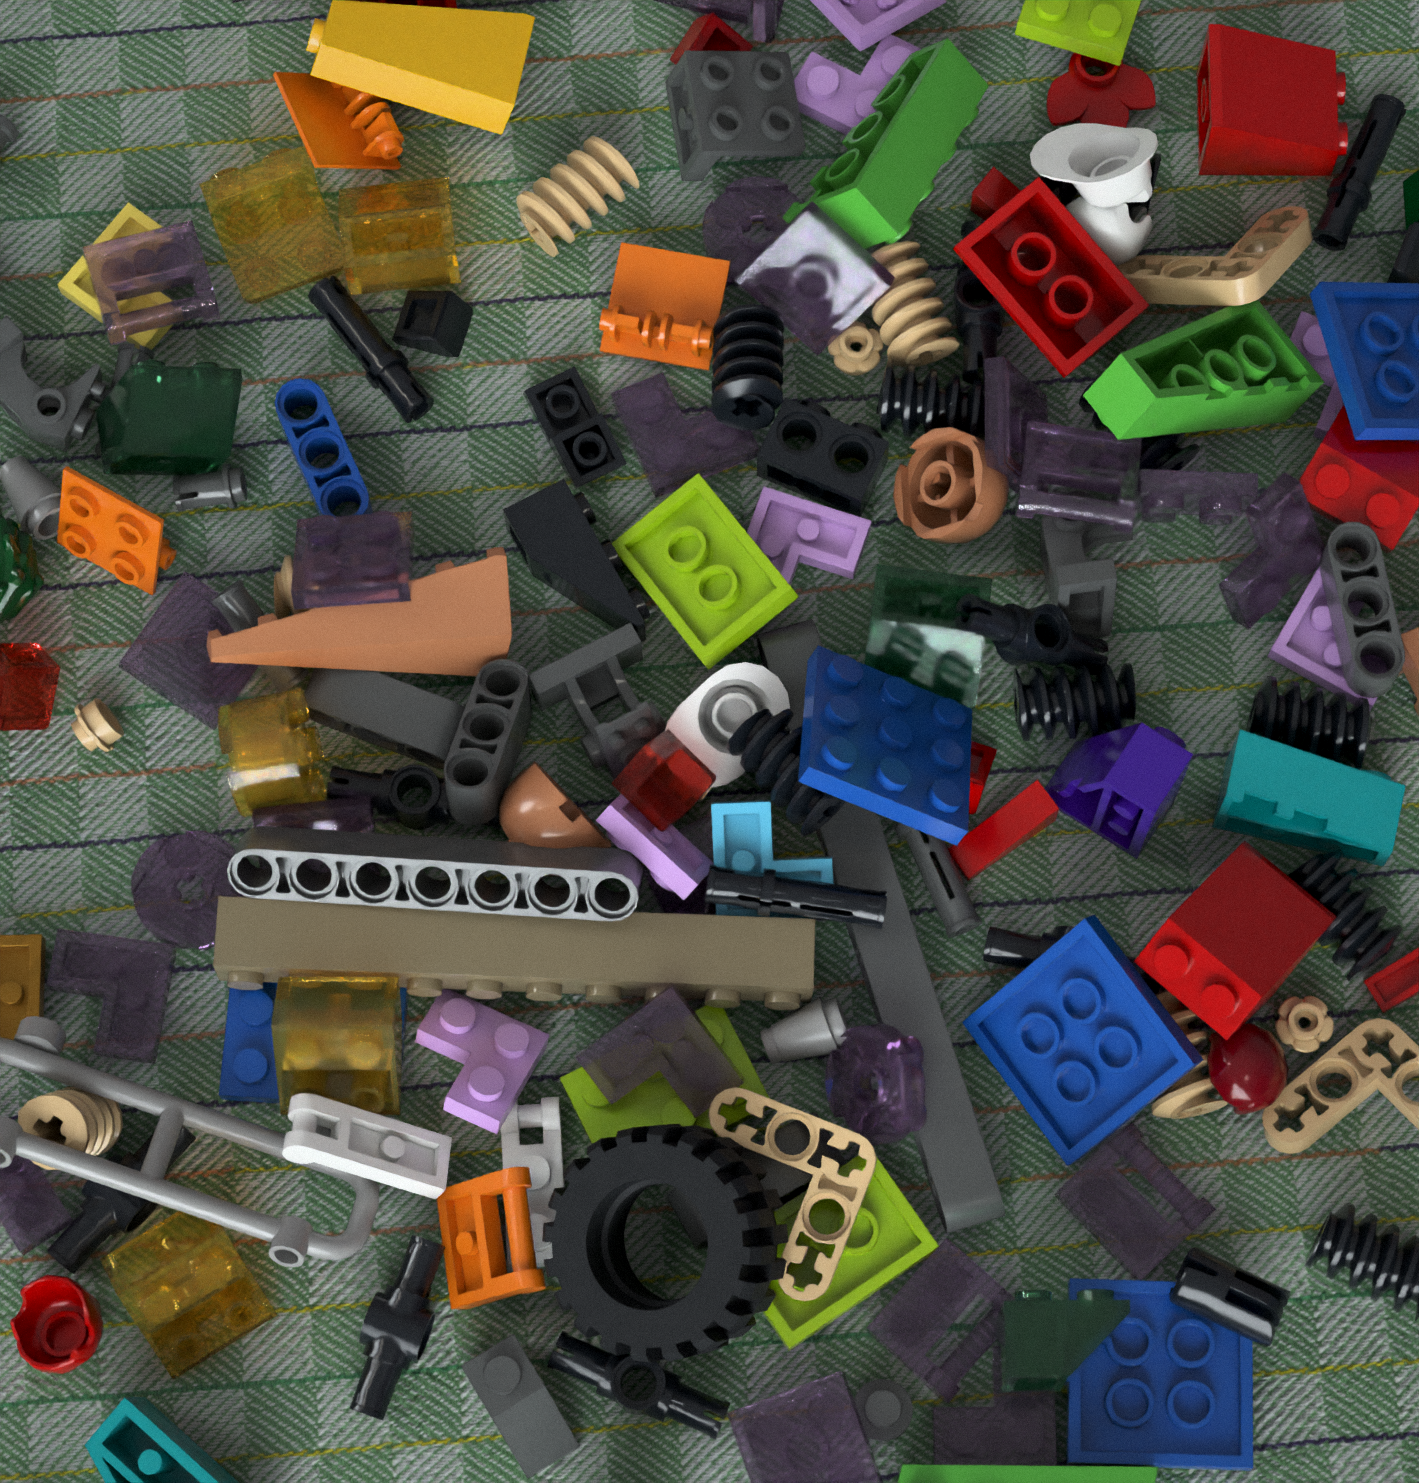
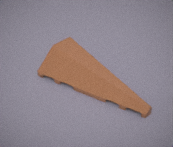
[206,547,512,676]

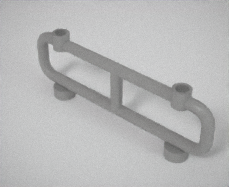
[0,1016,379,1267]

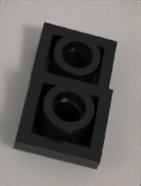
[523,366,627,489]

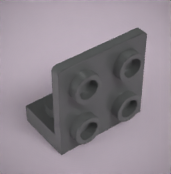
[665,50,806,181]

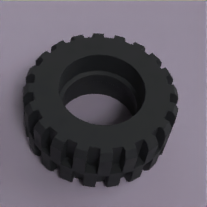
[542,1124,788,1363]

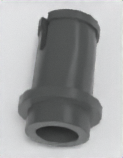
[173,463,248,512]

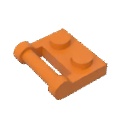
[436,1167,546,1309]

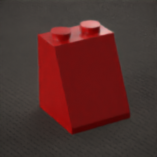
[1196,24,1348,176]
[1134,841,1337,1040]

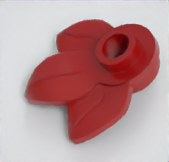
[1046,53,1156,128]

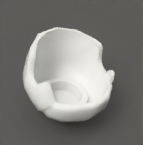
[1066,197,1152,266]

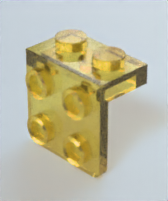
[199,145,347,304]

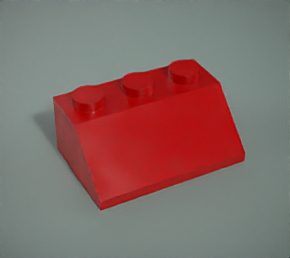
[953,177,1150,378]

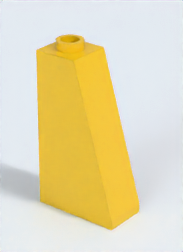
[306,0,535,135]

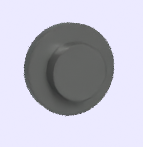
[852,1379,913,1442]

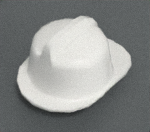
[1030,123,1158,208]
[663,662,790,788]

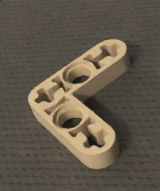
[1116,206,1313,306]
[1262,1018,1419,1154]
[708,1087,877,1301]

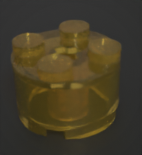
[218,688,326,817]

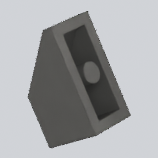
[461,1333,580,1479]

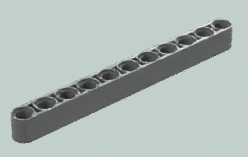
[756,619,1005,1233]

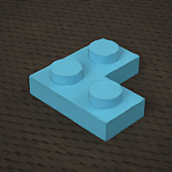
[711,800,834,919]

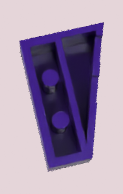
[1044,722,1193,859]

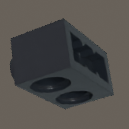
[757,397,889,517]

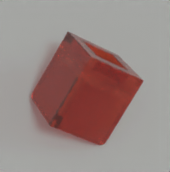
[0,643,60,731]
[611,729,716,832]

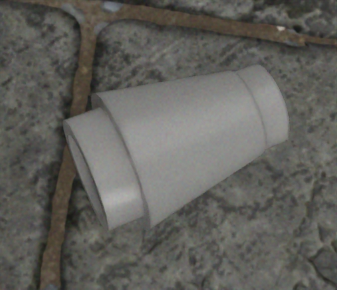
[0,456,61,540]
[760,997,852,1064]

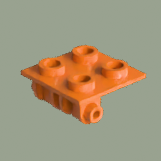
[273,72,404,170]
[599,242,731,371]
[57,466,176,596]

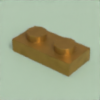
[0,934,46,1040]

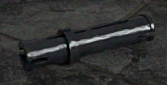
[1312,94,1406,251]
[308,275,434,423]
[704,865,887,929]

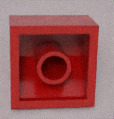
[1289,404,1419,553]

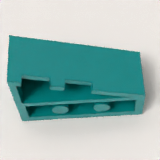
[1212,729,1406,867]
[85,1397,239,1483]

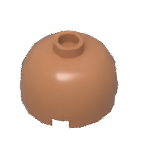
[893,427,1009,544]
[499,761,612,877]

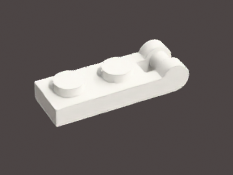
[282,1093,452,1200]
[501,1097,565,1269]

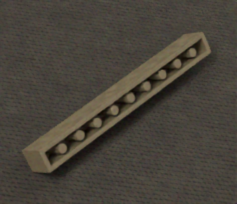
[213,896,815,1010]

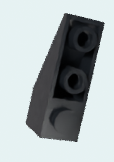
[503,479,650,642]

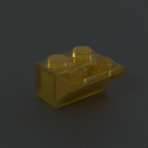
[338,177,461,295]
[271,977,402,1115]
[100,1211,277,1380]

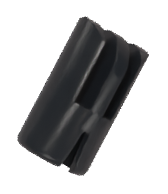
[1169,1247,1291,1347]

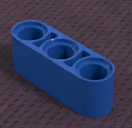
[274,378,375,543]

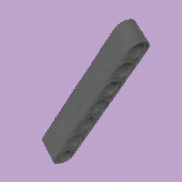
[227,826,644,922]

